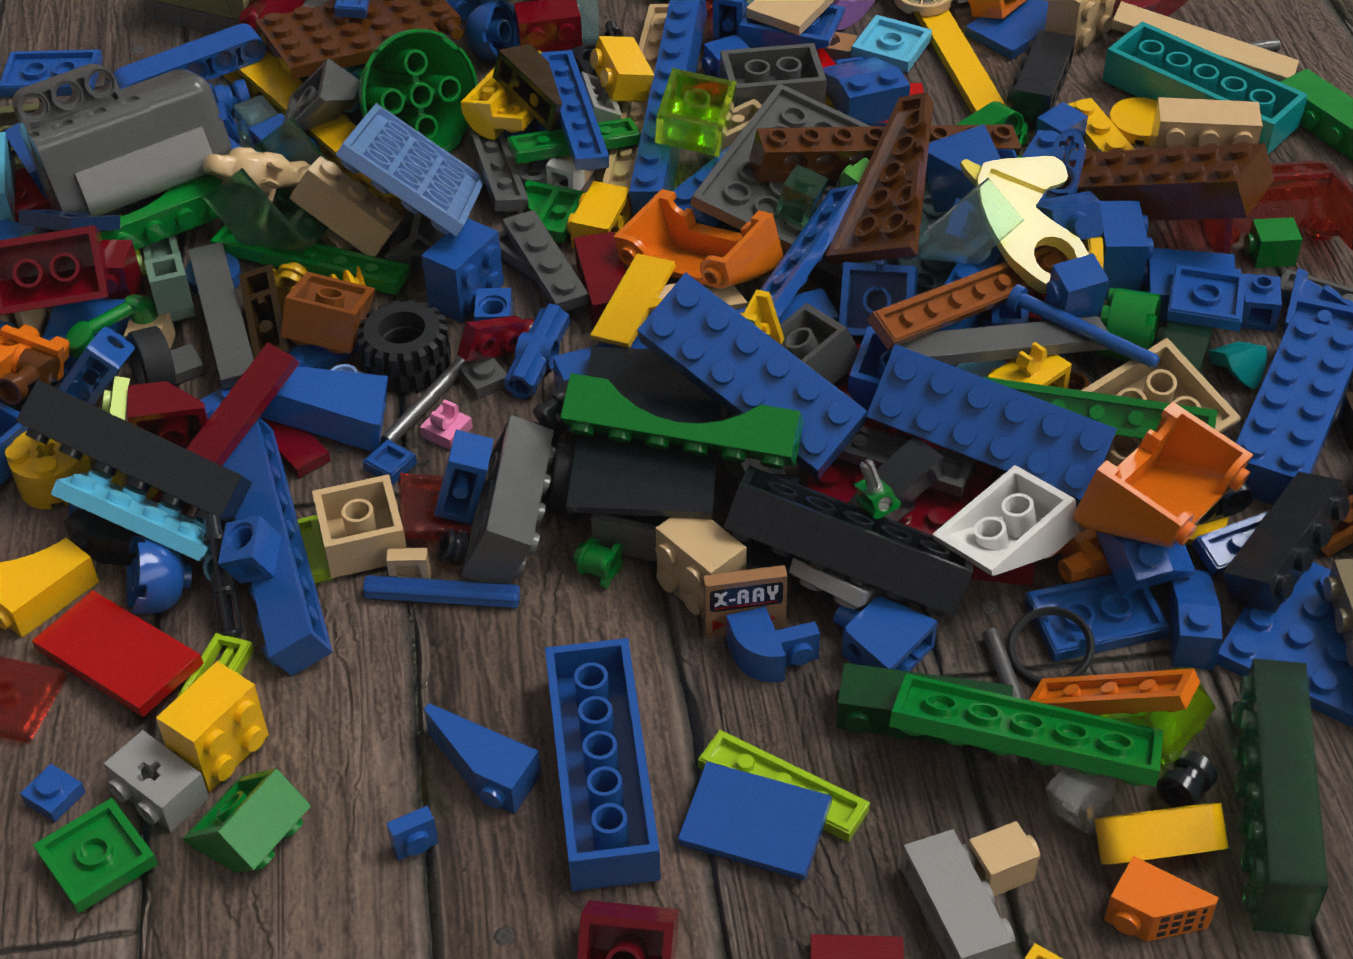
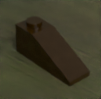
[492,44,562,132]
[239,264,291,359]

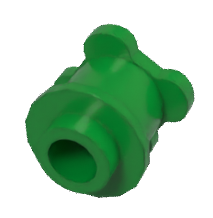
[574,537,623,589]

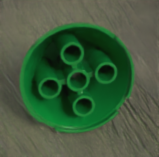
[358,29,478,152]

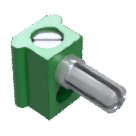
[854,459,901,519]

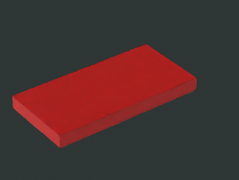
[32,590,204,717]

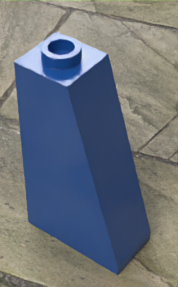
[260,366,388,452]

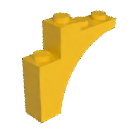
[0,537,99,638]

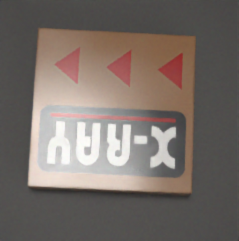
[703,565,788,639]

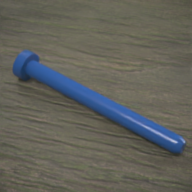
[1006,284,1160,368]

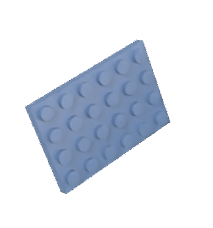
[335,103,484,237]

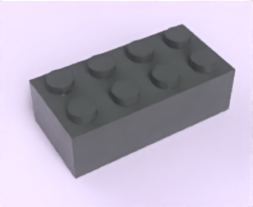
[461,415,556,584]

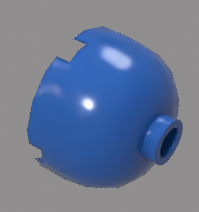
[465,1,517,63]
[126,535,192,615]

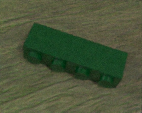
[836,663,1013,751]

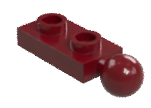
[457,315,535,361]

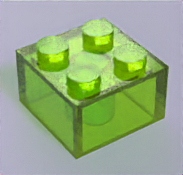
[655,68,737,157]

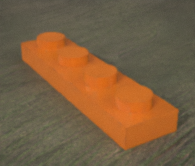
[1029,668,1200,716]

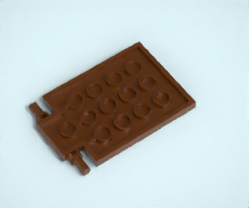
[255,0,463,80]

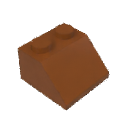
[280,272,375,354]

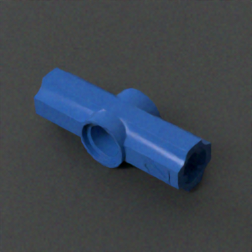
[504,304,570,400]

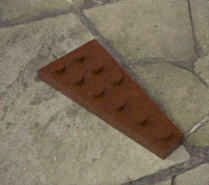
[825,92,933,265]

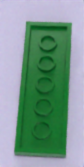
[889,673,1164,787]

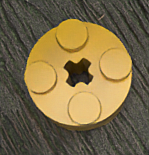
[5,431,93,509]

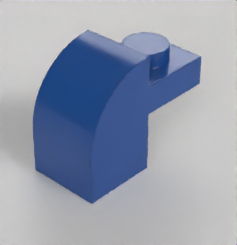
[726,606,820,682]

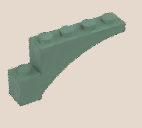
[142,235,196,321]

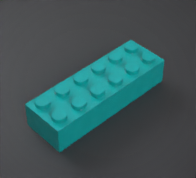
[1102,21,1308,154]

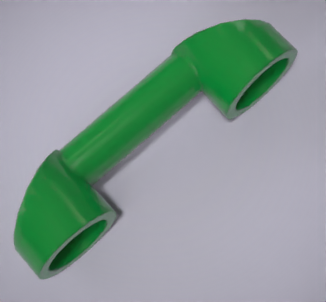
[65,294,158,358]

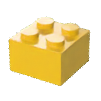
[156,661,269,793]

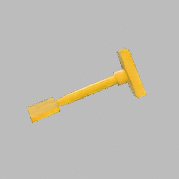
[590,253,784,348]

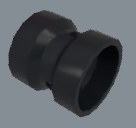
[1157,750,1218,808]

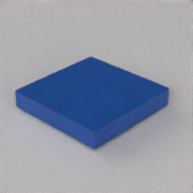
[1166,264,1247,332]

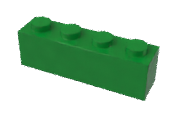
[1280,68,1353,161]

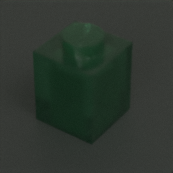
[775,165,828,227]

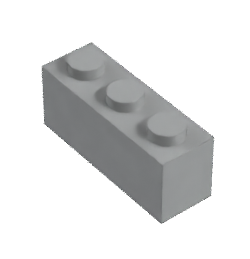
[901,829,1015,959]

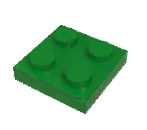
[33,798,158,914]

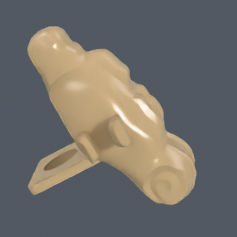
[202,147,311,228]

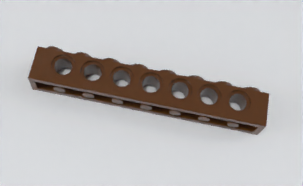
[749,124,1022,182]

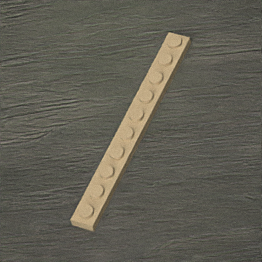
[602,4,669,188]

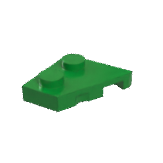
[525,180,586,243]

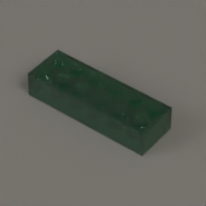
[1231,658,1328,936]

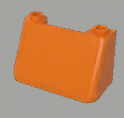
[613,189,784,289]
[1072,402,1253,548]

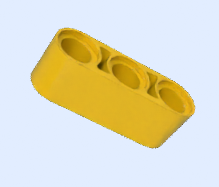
[1094,803,1229,864]

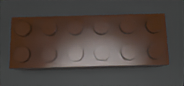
[1056,142,1275,220]

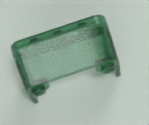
[203,117,329,252]

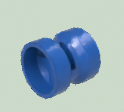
[213,79,252,114]

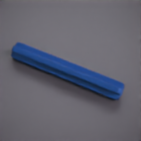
[363,575,521,608]

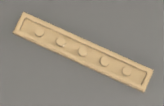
[1110,1,1299,82]

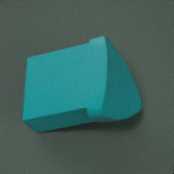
[1208,341,1267,389]

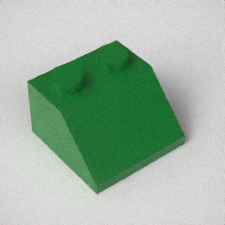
[182,768,311,873]

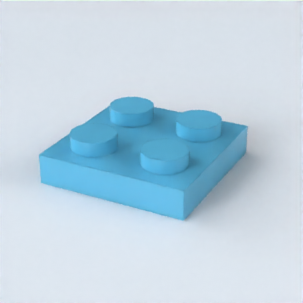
[851,15,932,72]

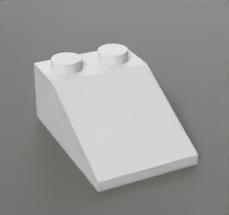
[932,465,1079,576]

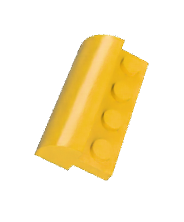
[461,51,541,140]

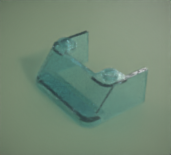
[912,177,1025,264]

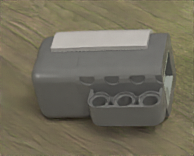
[12,64,231,216]

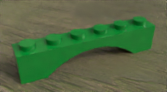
[20,174,232,250]
[560,373,804,469]

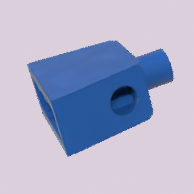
[1036,191,1103,240]
[58,327,135,406]
[833,596,937,672]

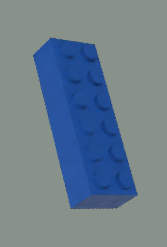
[637,272,867,480]
[1236,315,1353,505]
[866,344,1117,501]
[545,638,661,891]

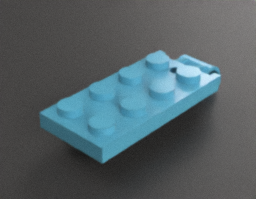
[51,470,215,581]

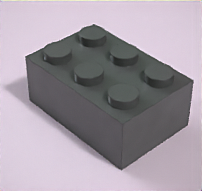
[719,43,827,111]

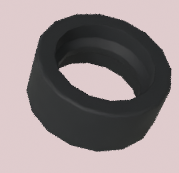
[126,326,176,386]

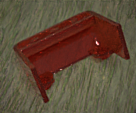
[1203,160,1353,254]

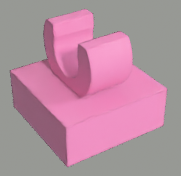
[420,399,473,450]

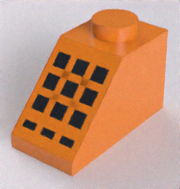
[1104,856,1219,942]

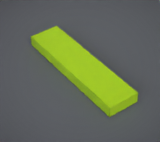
[698,730,870,843]

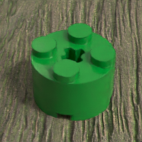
[1097,287,1161,362]

